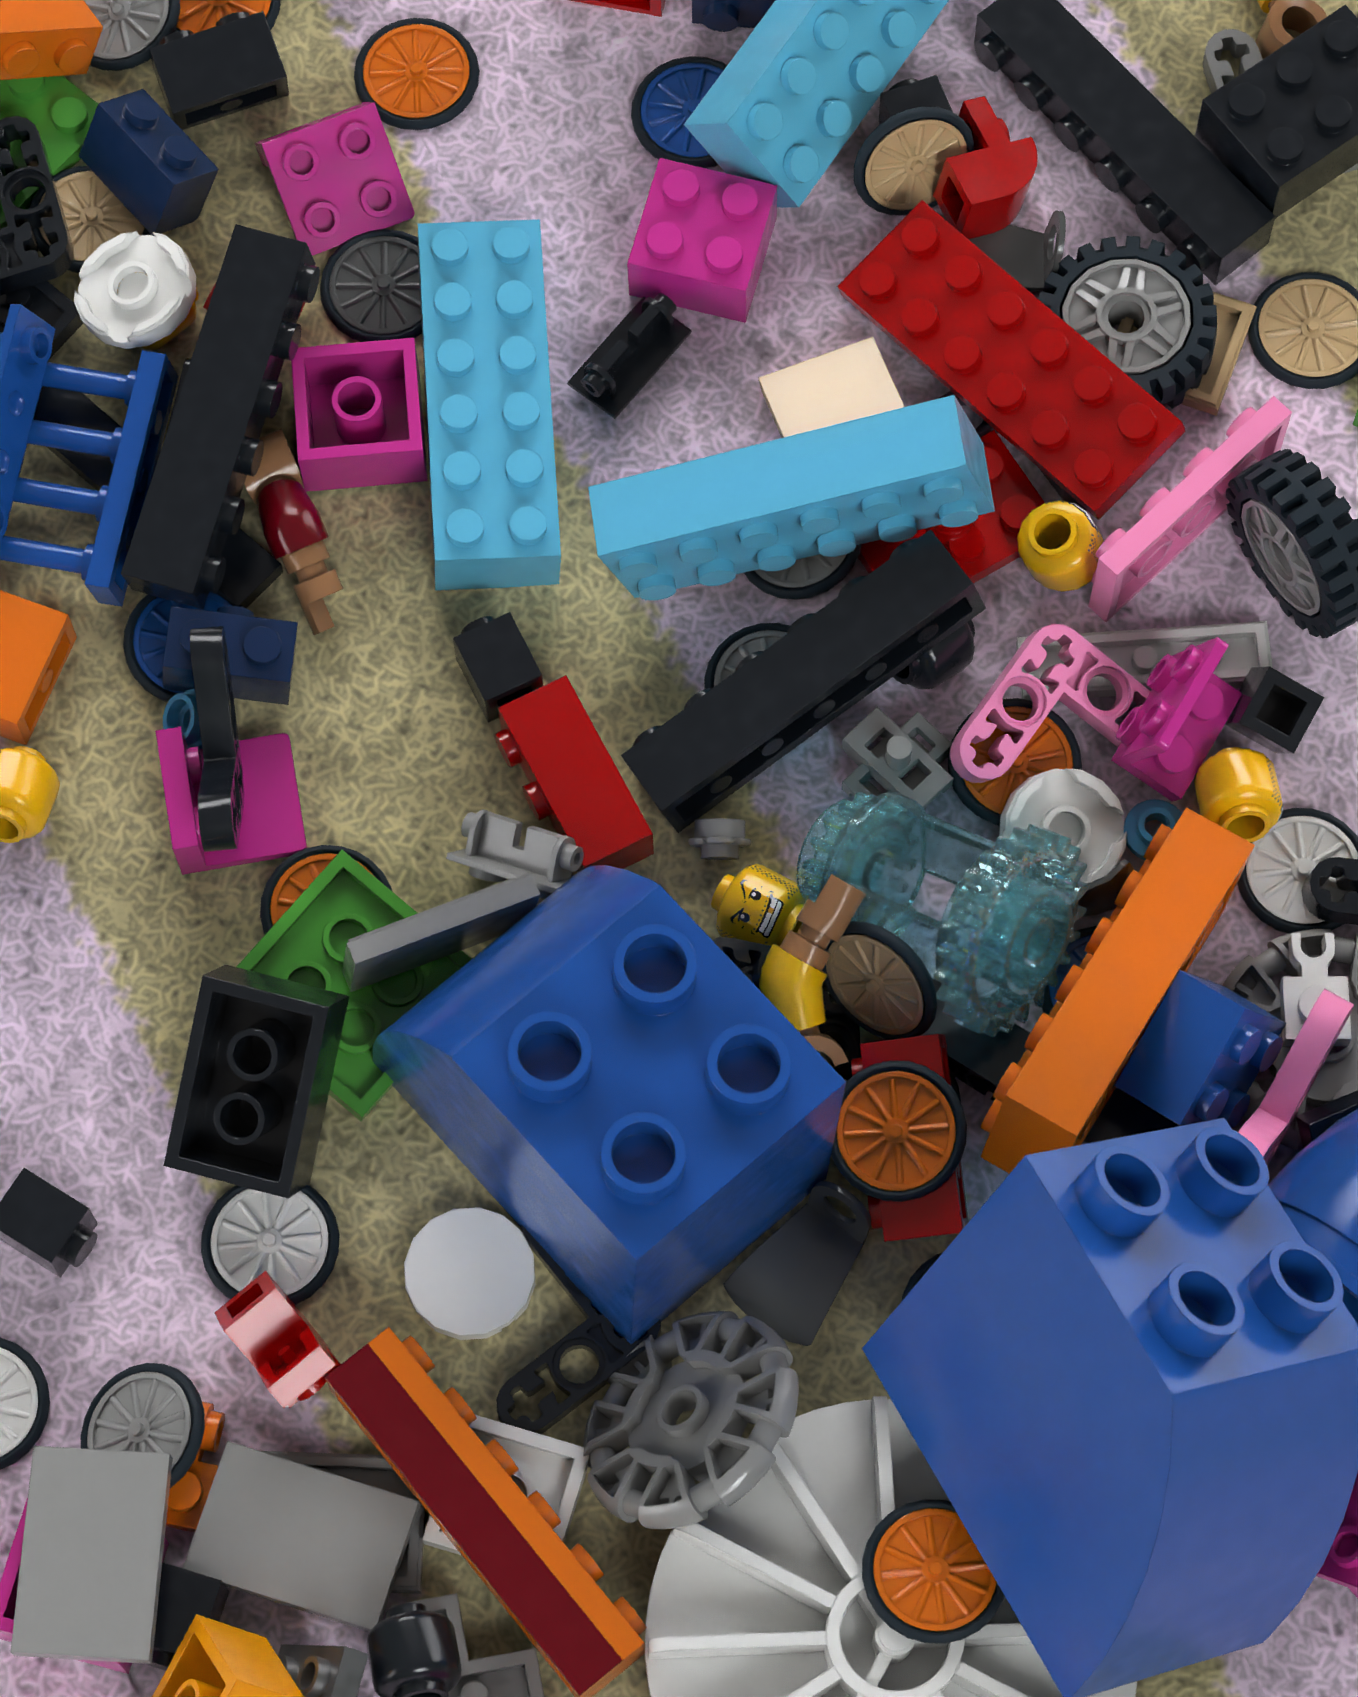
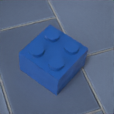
[1114,970,1286,1129]

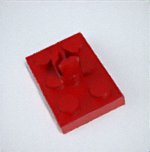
[858,430,1045,584]

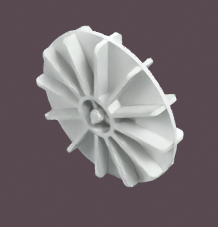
[645,1396,1137,1697]

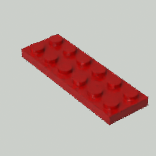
[837,200,1186,520]

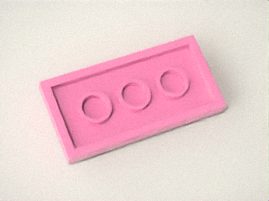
[1088,396,1292,622]

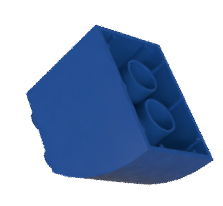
[373,865,846,1344]
[862,1118,1358,1697]

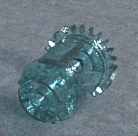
[796,792,1089,1037]

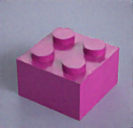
[627,158,777,323]
[291,338,428,492]

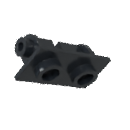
[567,293,691,419]

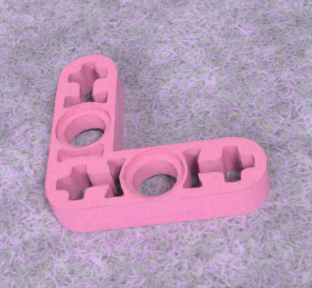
[950,624,1151,783]
[1238,989,1354,1166]

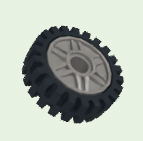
[1038,236,1217,409]
[1226,449,1358,638]

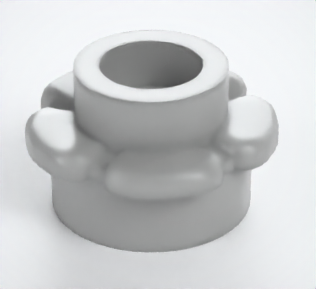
[688,818,751,860]

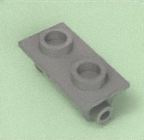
[446,809,584,899]

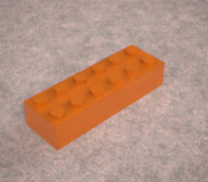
[980,807,1255,1174]

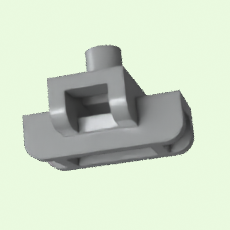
[842,707,954,822]

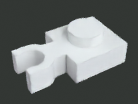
[1279,933,1352,1047]

